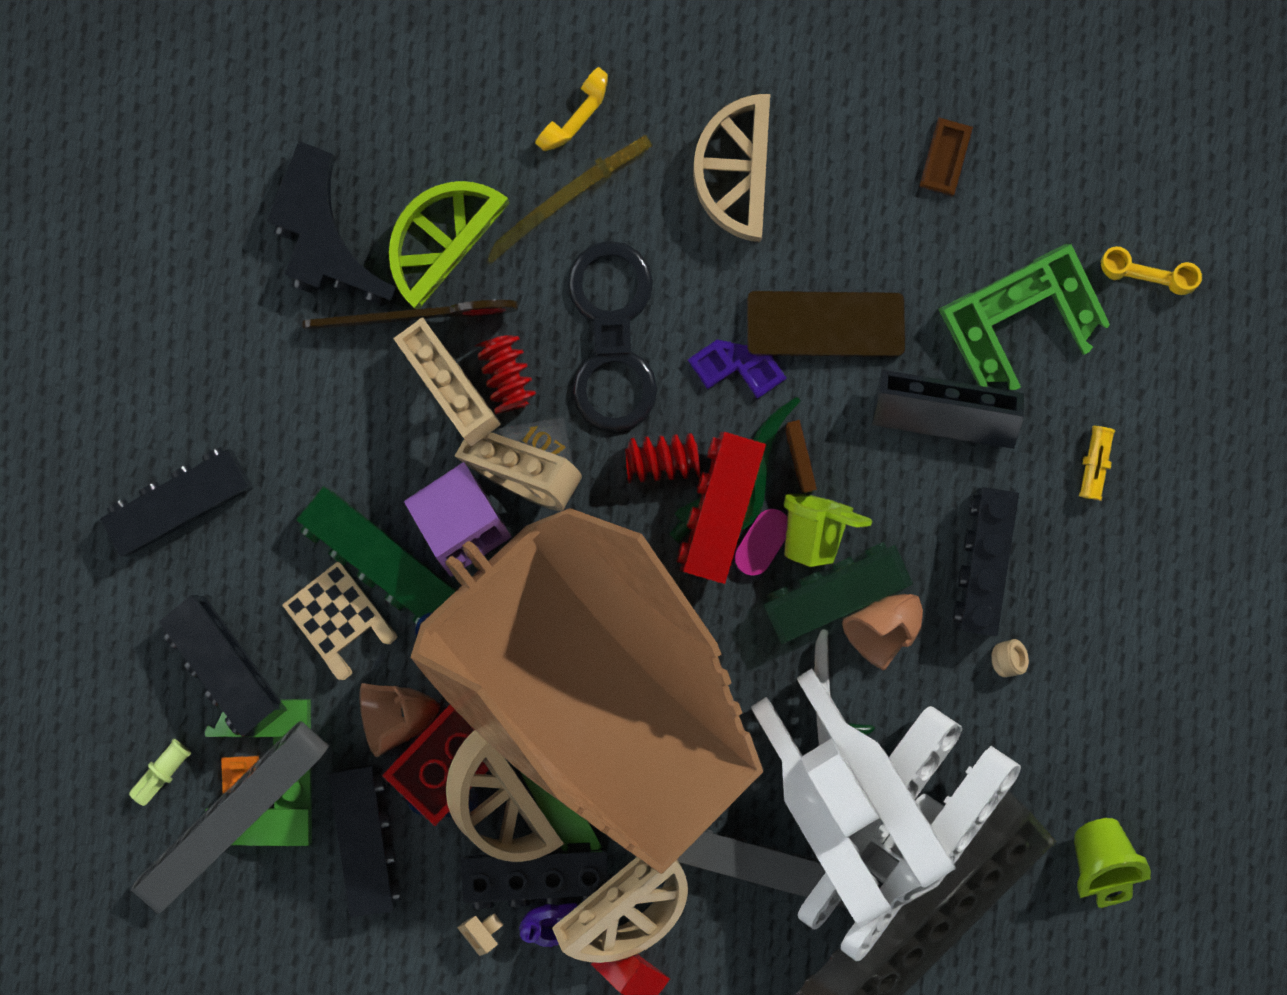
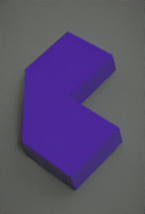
[687,340,787,399]

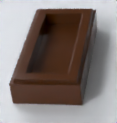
[919,117,973,197]
[784,420,817,494]

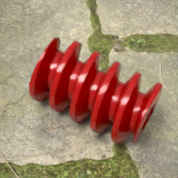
[475,335,536,414]
[625,433,700,484]

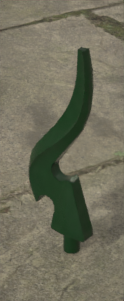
[669,397,801,544]

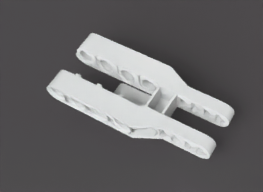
[751,668,956,928]
[798,706,1021,961]

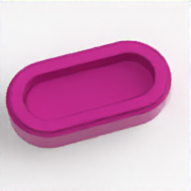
[735,509,787,575]

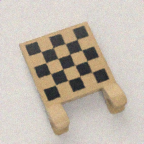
[282,562,397,680]

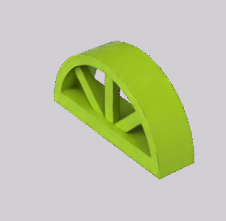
[389,181,510,309]

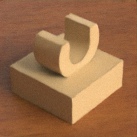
[457,913,504,956]

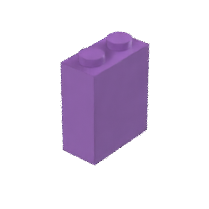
[404,462,512,577]

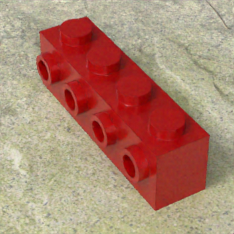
[676,431,766,584]

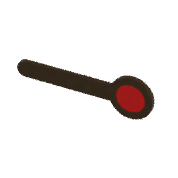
[302,300,518,330]

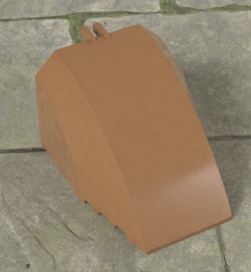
[410,508,763,874]

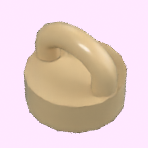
[992,639,1029,677]

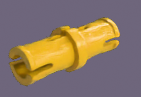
[1079,426,1115,501]

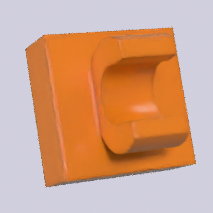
[221,756,259,794]

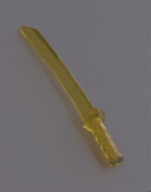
[488,134,652,263]

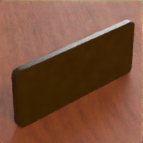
[747,291,905,357]

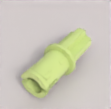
[129,739,191,806]

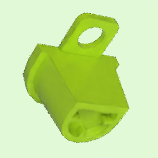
[784,494,872,567]
[1074,818,1151,908]

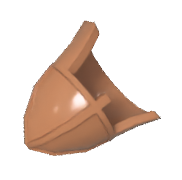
[842,594,923,670]
[359,683,440,757]

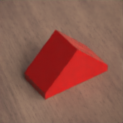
[591,954,670,995]

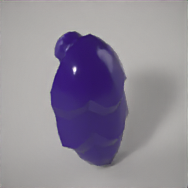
[519,903,579,947]

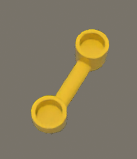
[535,67,608,151]
[1101,246,1202,295]

